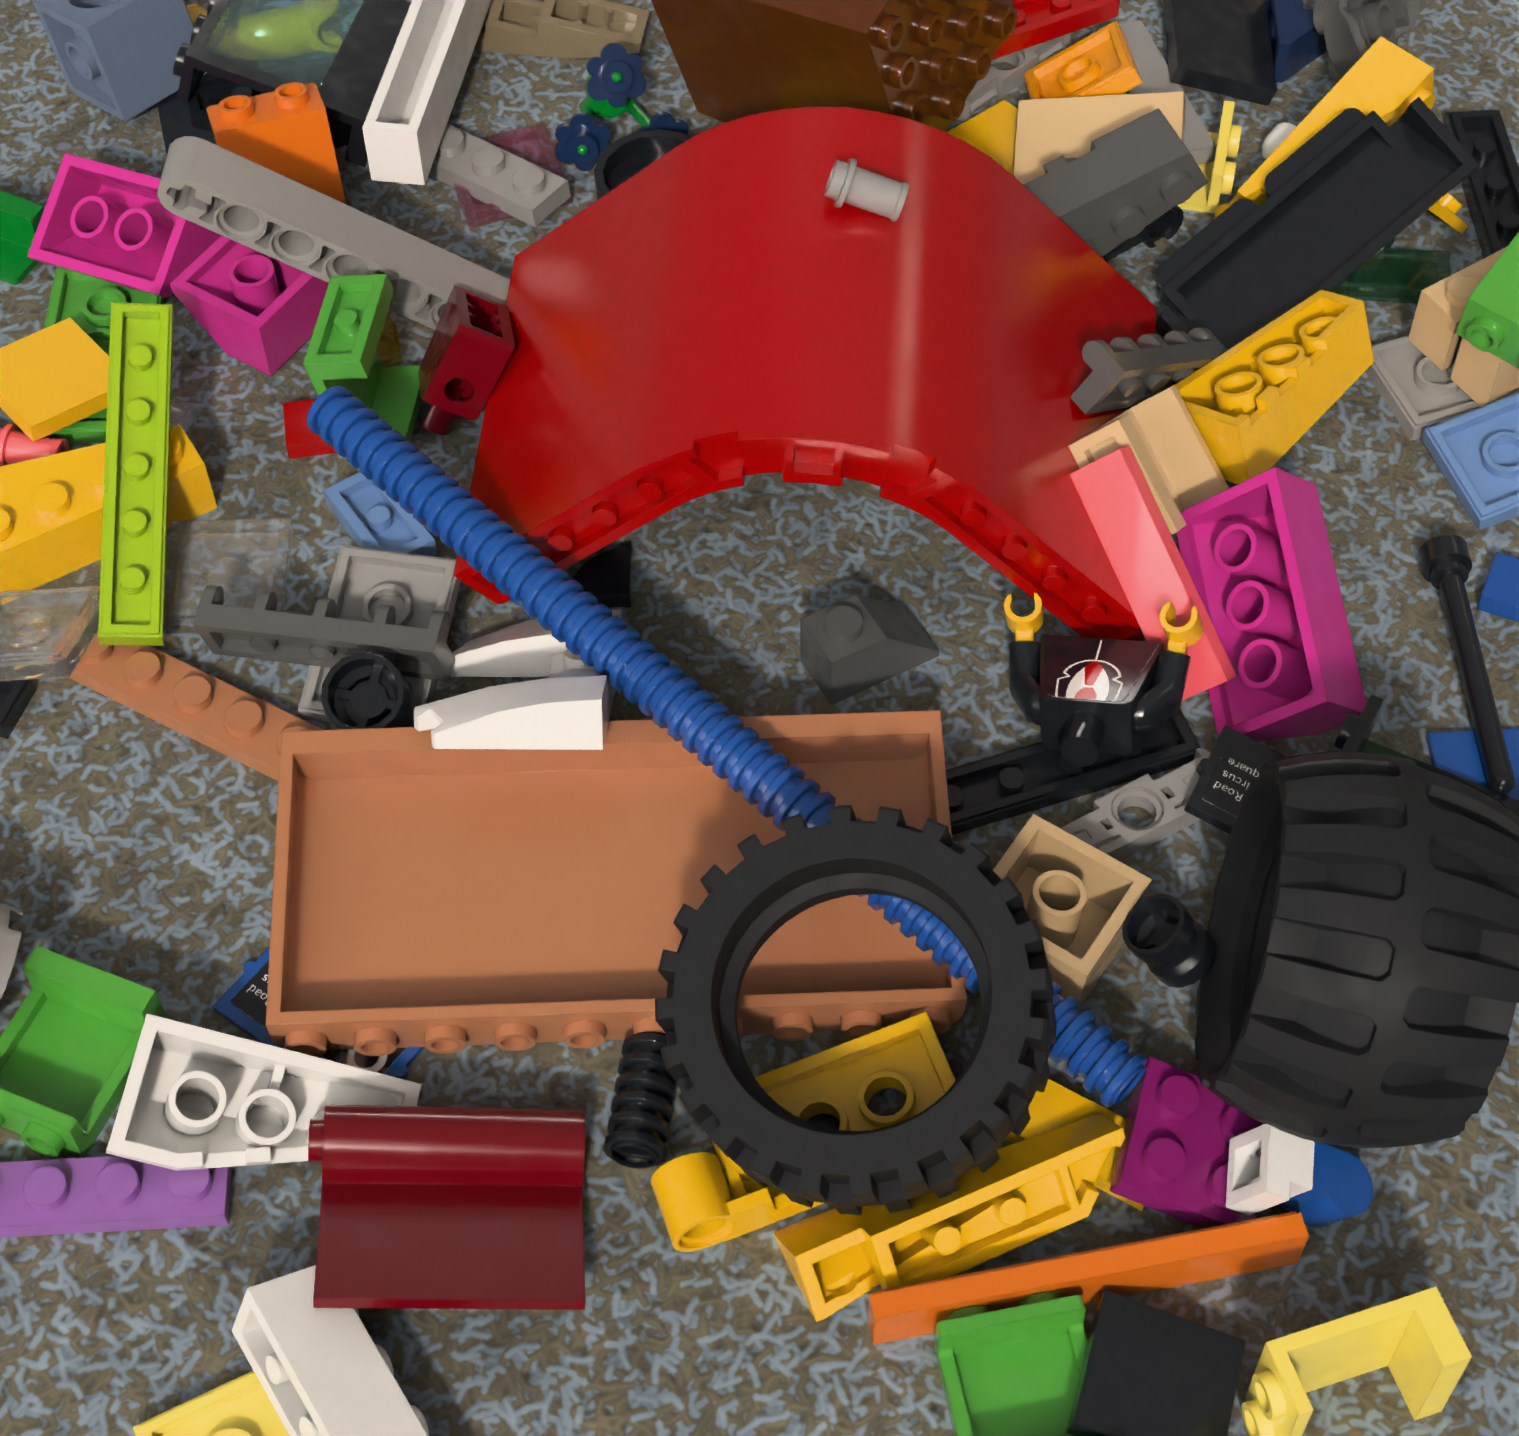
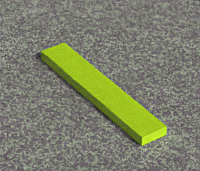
[98,302,174,646]

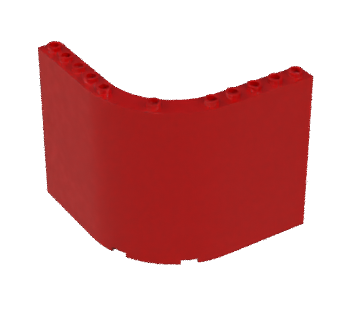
[453,107,1156,641]

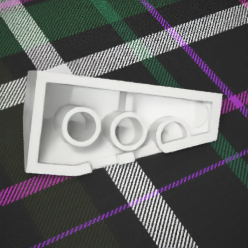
[106,1014,422,1171]

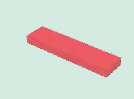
[1069,445,1237,700]

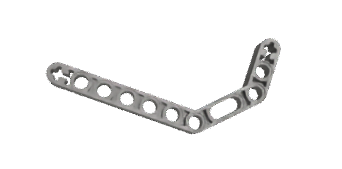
[157,136,510,330]

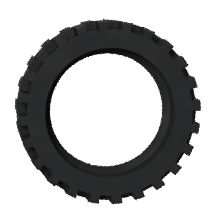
[655,805,1057,1215]

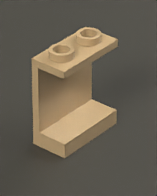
[1068,384,1229,535]

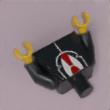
[1004,592,1203,767]

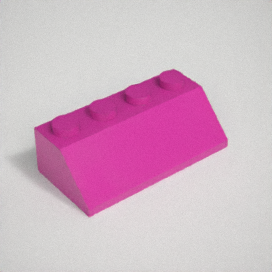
[1176,467,1366,741]

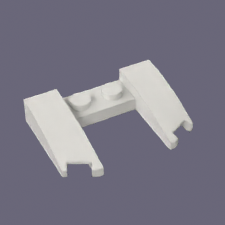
[413,609,622,750]

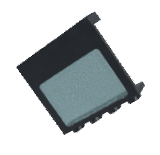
[173,0,411,167]

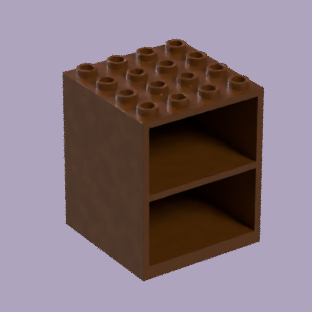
[651,0,1017,132]

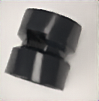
[321,652,422,729]

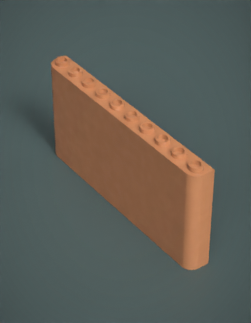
[266,710,967,1057]

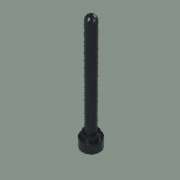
[1418,535,1515,794]

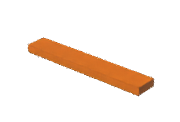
[867,1211,1309,1345]

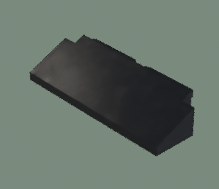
[1155,97,1479,350]

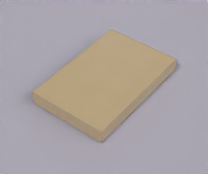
[1013,91,1186,185]

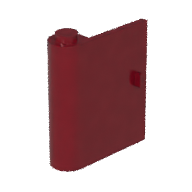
[308,1105,586,1310]

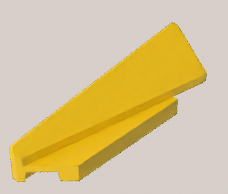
[773,1114,1125,1322]

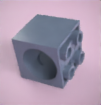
[32,0,207,122]

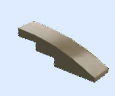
[474,0,650,59]

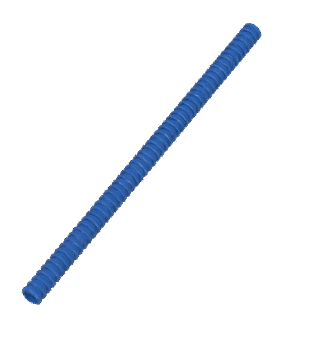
[306,385,1148,1108]

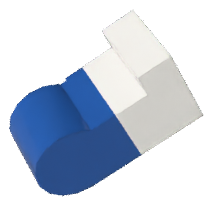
[1225,1124,1374,1228]

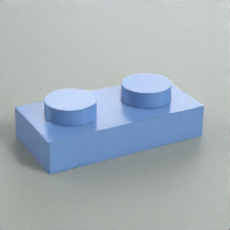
[323,472,438,557]

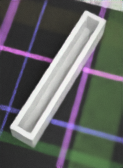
[362,0,492,185]

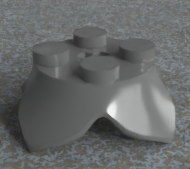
[1313,0,1422,83]

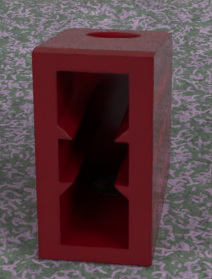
[417,285,515,435]

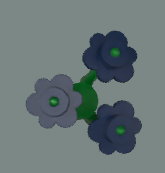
[555,43,689,171]

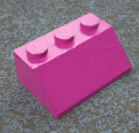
[27,153,222,298]
[170,236,329,376]

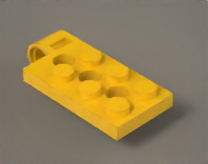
[650,1012,956,1252]

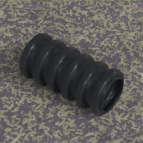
[603,1033,677,1169]

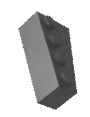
[1024,108,1209,257]

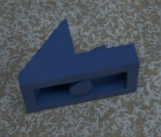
[1266,0,1327,83]

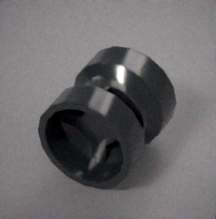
[1122,894,1216,988]

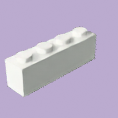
[231,1265,429,1436]

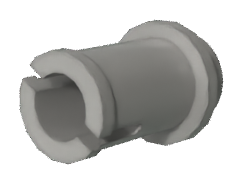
[824,158,909,222]

